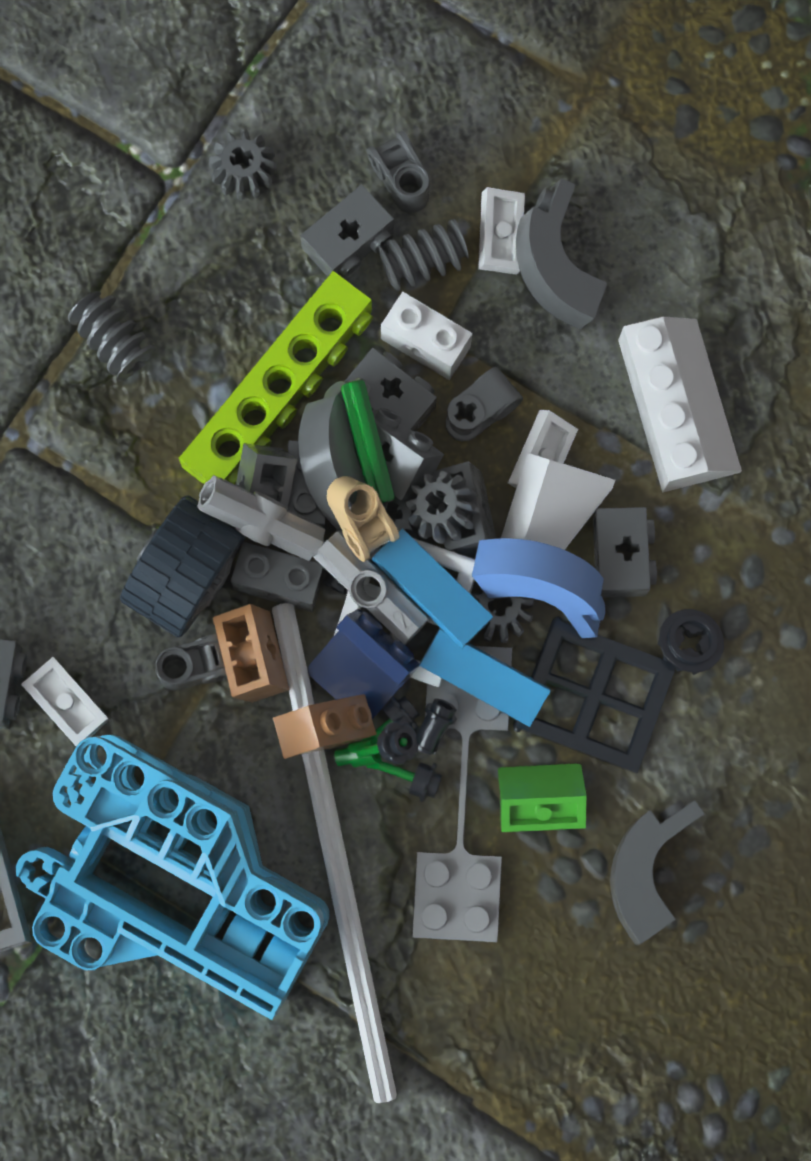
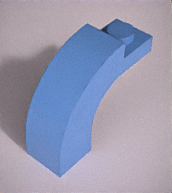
[472,538,605,638]

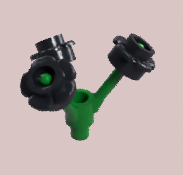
[334,696,443,802]

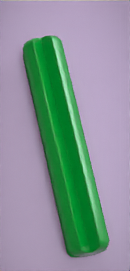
[341,380,394,503]

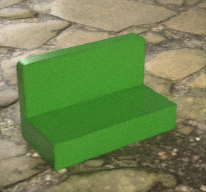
[498,764,587,832]

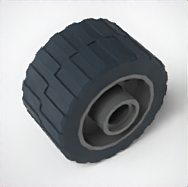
[120,495,246,638]

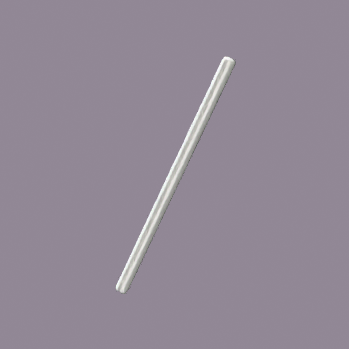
[272,603,397,1103]

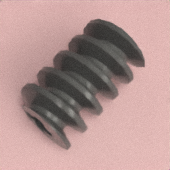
[378,219,469,292]
[67,291,156,381]

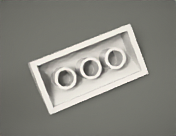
[618,317,742,493]

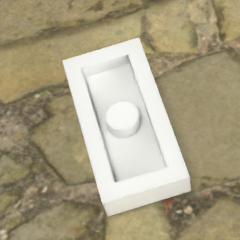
[478,187,525,275]
[508,410,578,488]
[21,657,110,747]

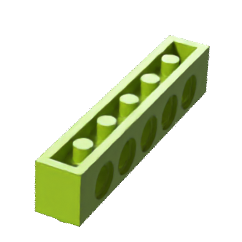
[179,271,373,485]

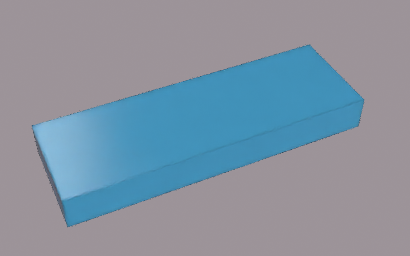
[372,528,493,649]
[419,628,551,727]

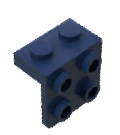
[308,609,420,720]

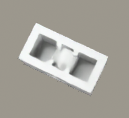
[381,292,473,380]

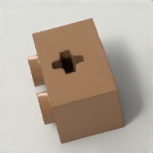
[213,604,289,703]
[273,694,376,759]

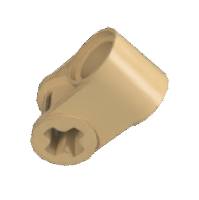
[327,476,399,562]

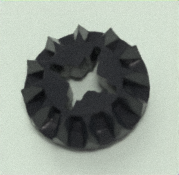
[657,609,724,675]

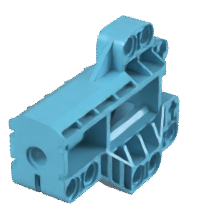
[16,734,330,1020]

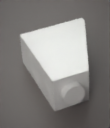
[501,453,615,550]

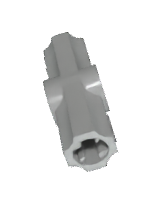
[197,475,325,561]
[314,530,430,645]

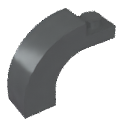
[516,178,607,330]
[298,377,371,530]
[610,800,705,945]

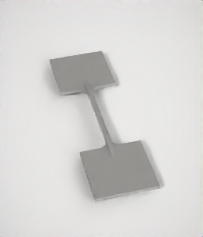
[413,644,512,942]

